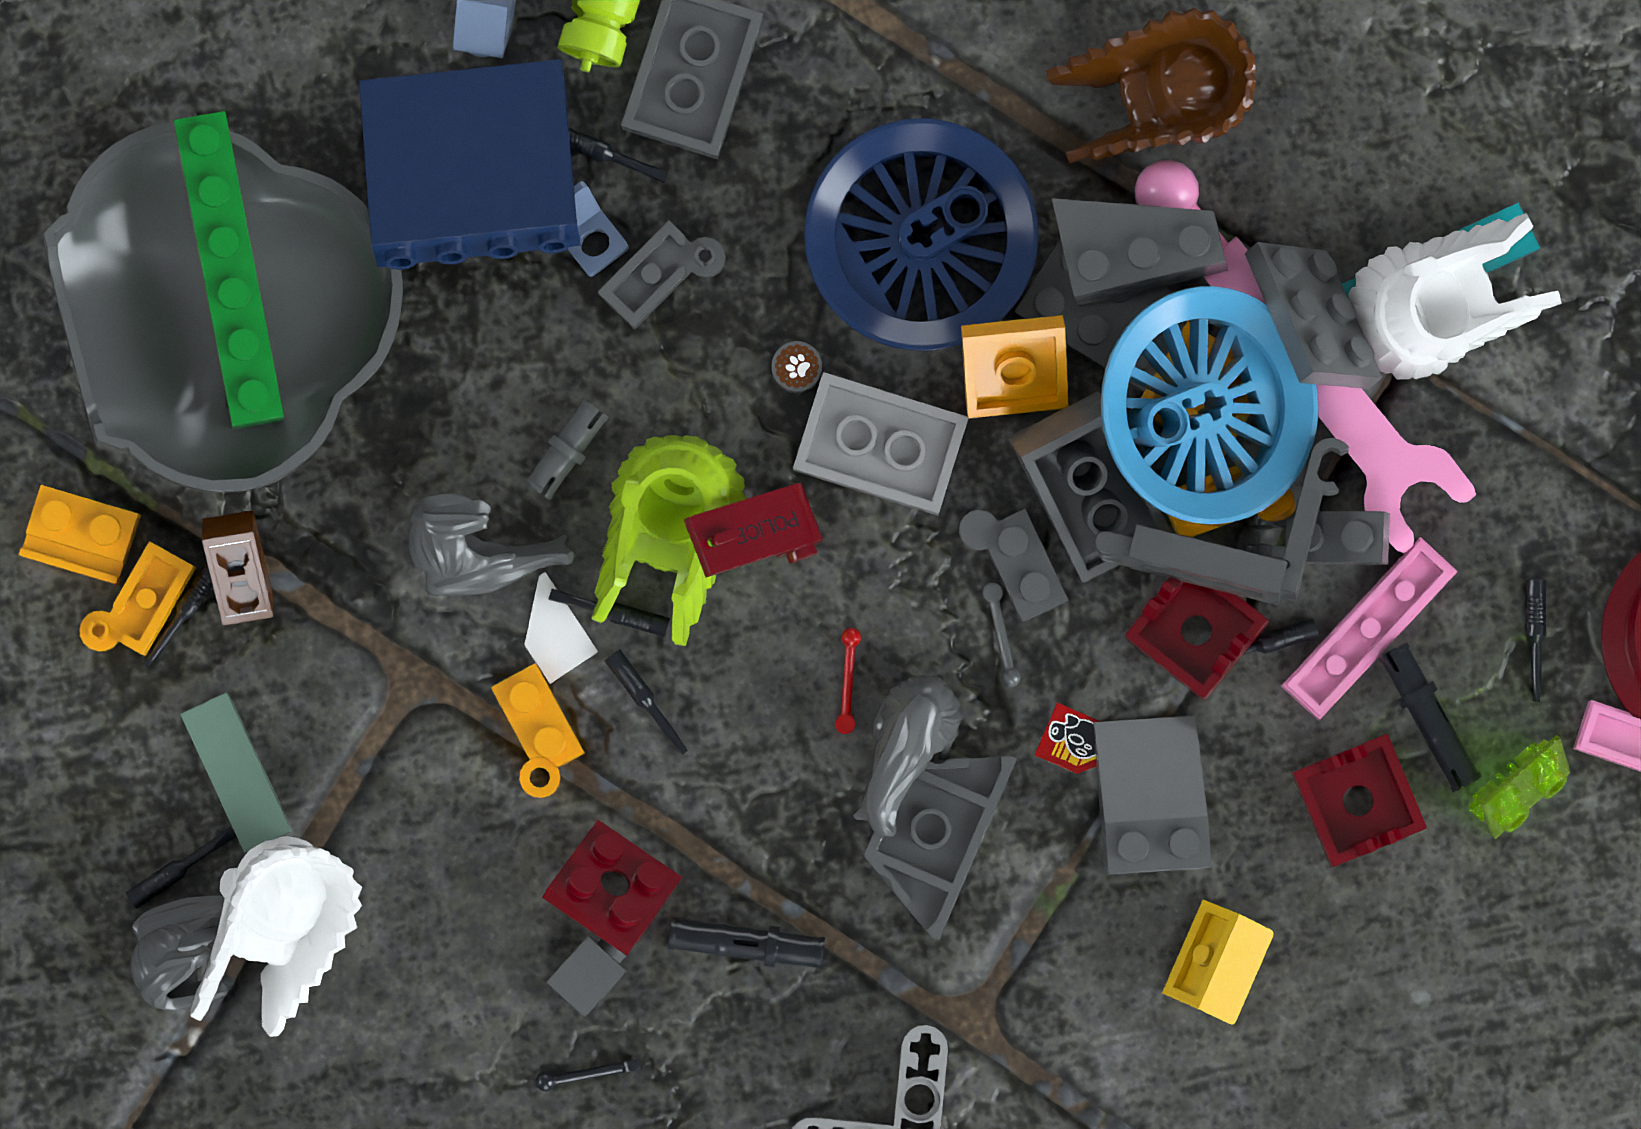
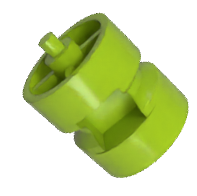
[557,0,640,72]

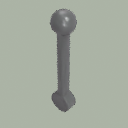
[982,583,1021,687]

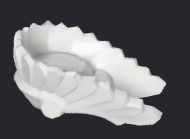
[1348,213,1562,379]
[190,836,362,1037]

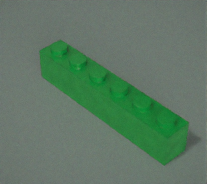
[174,111,284,430]

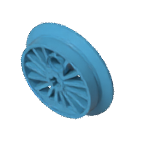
[1101,286,1318,524]

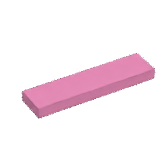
[1281,537,1458,720]

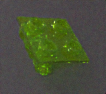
[1468,734,1570,839]

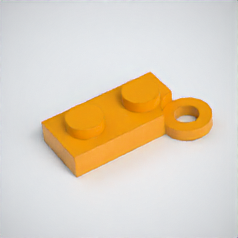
[491,663,585,798]

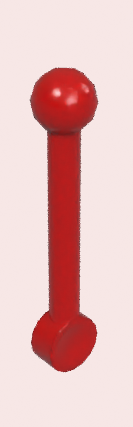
[835,628,861,734]

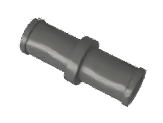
[524,399,609,500]

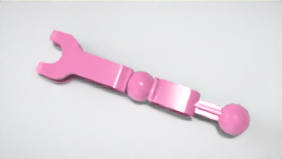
[1135,159,1476,553]

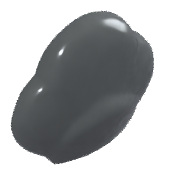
[43,122,403,493]

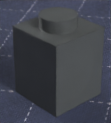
[546,936,628,1017]

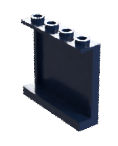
[359,59,581,270]

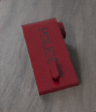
[684,483,823,578]

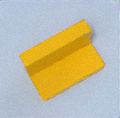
[1162,900,1274,1025]

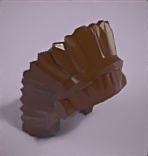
[1046,8,1256,163]

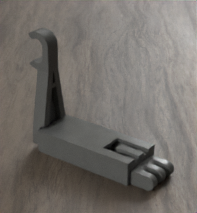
[1095,438,1349,605]

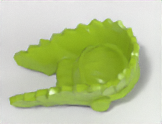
[591,435,746,646]

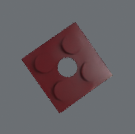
[1124,577,1269,702]
[1291,733,1427,868]
[542,820,682,956]

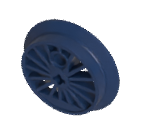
[804,118,1039,351]

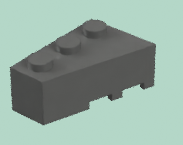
[1052,198,1228,306]

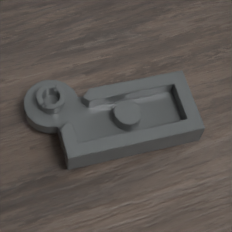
[598,220,726,330]
[959,509,1068,623]

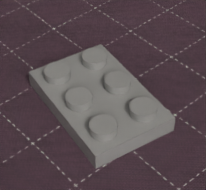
[793,372,969,516]

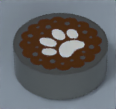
[772,341,822,394]

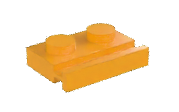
[19,485,141,586]

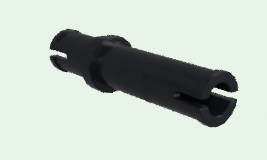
[1378,642,1482,792]
[668,917,825,969]

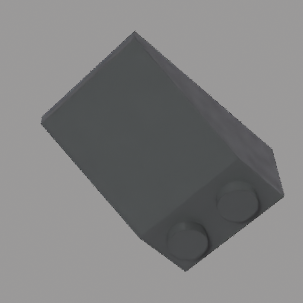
[1008,391,1171,583]
[1093,715,1212,875]

